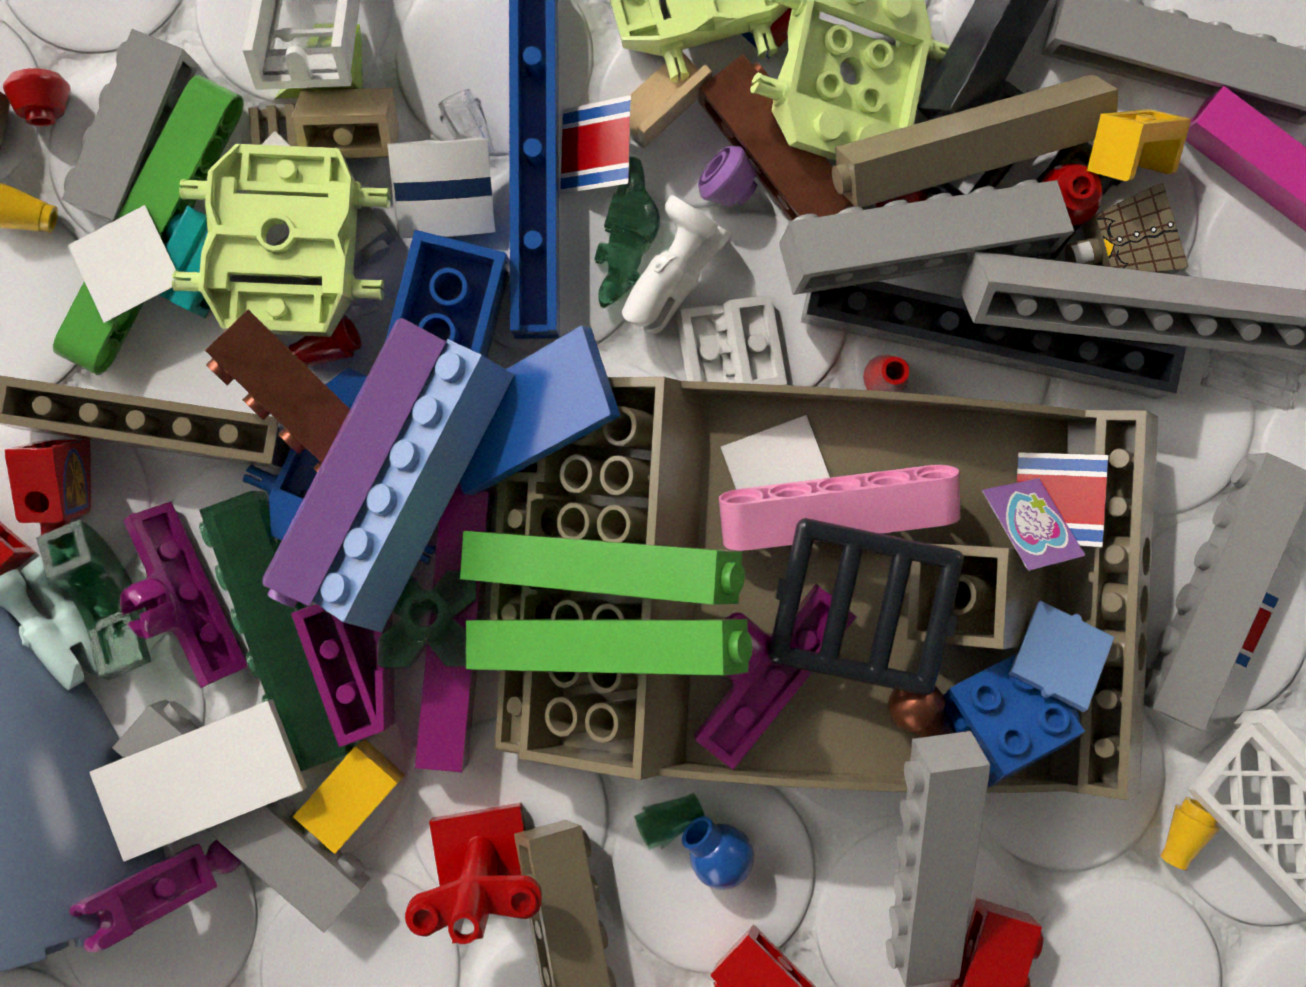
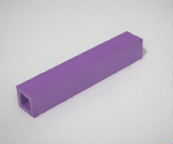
[263,318,446,608]

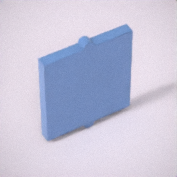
[1009,600,1114,712]

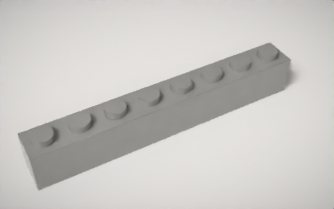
[960,251,1306,359]

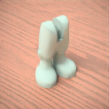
[0,548,111,690]

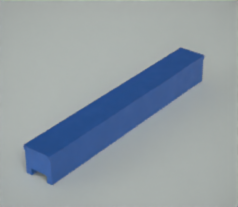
[509,0,560,339]

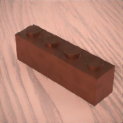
[698,54,854,221]
[205,309,350,472]

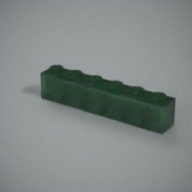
[199,490,356,771]

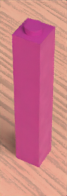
[1185,86,1306,232]

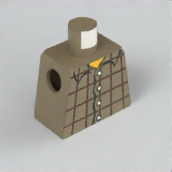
[1065,183,1189,274]

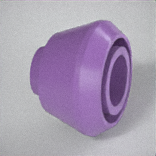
[698,146,757,207]

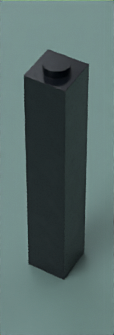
[917,0,1049,120]

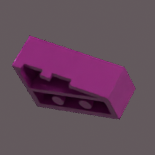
[291,604,395,747]

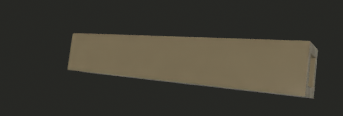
[832,74,1118,207]

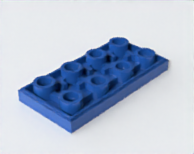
[460,325,620,495]

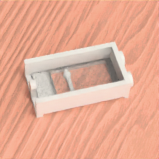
[242,0,360,90]

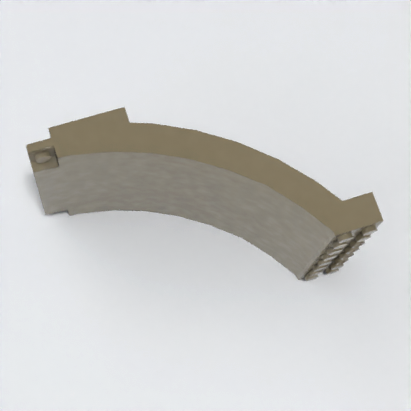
[490,377,1158,800]

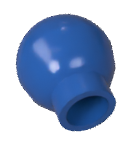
[682,816,754,890]

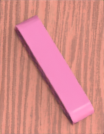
[719,465,961,551]

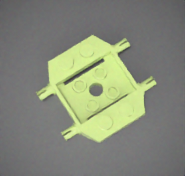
[609,0,789,82]
[750,0,950,161]
[172,144,391,337]

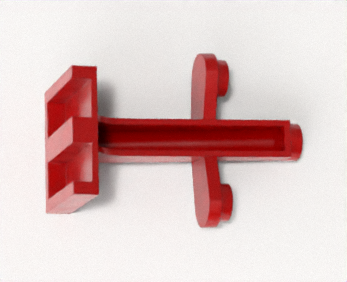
[405,802,542,944]

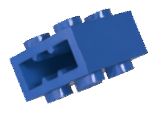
[944,653,1085,788]

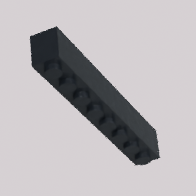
[801,281,1186,399]

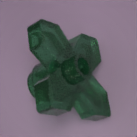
[377,571,477,669]

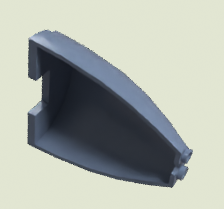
[0,607,166,972]

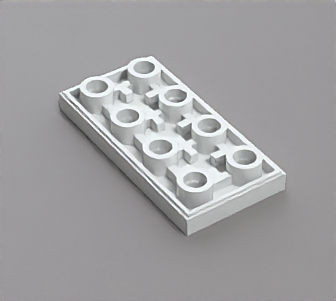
[89,699,307,862]

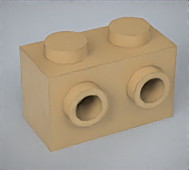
[291,88,400,158]

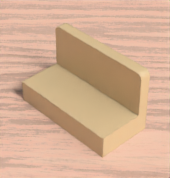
[629,52,712,148]

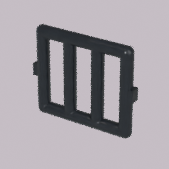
[768,518,964,696]

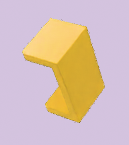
[1087,109,1191,181]
[293,739,405,854]

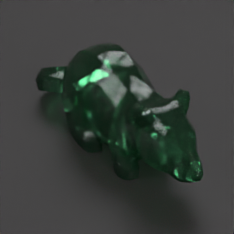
[594,156,661,309]

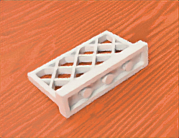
[1187,709,1306,913]

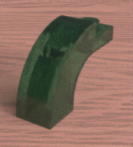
[36,519,152,680]

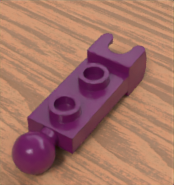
[69,839,242,952]

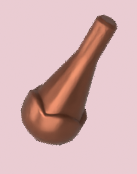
[888,685,954,738]

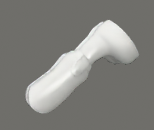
[622,195,731,334]

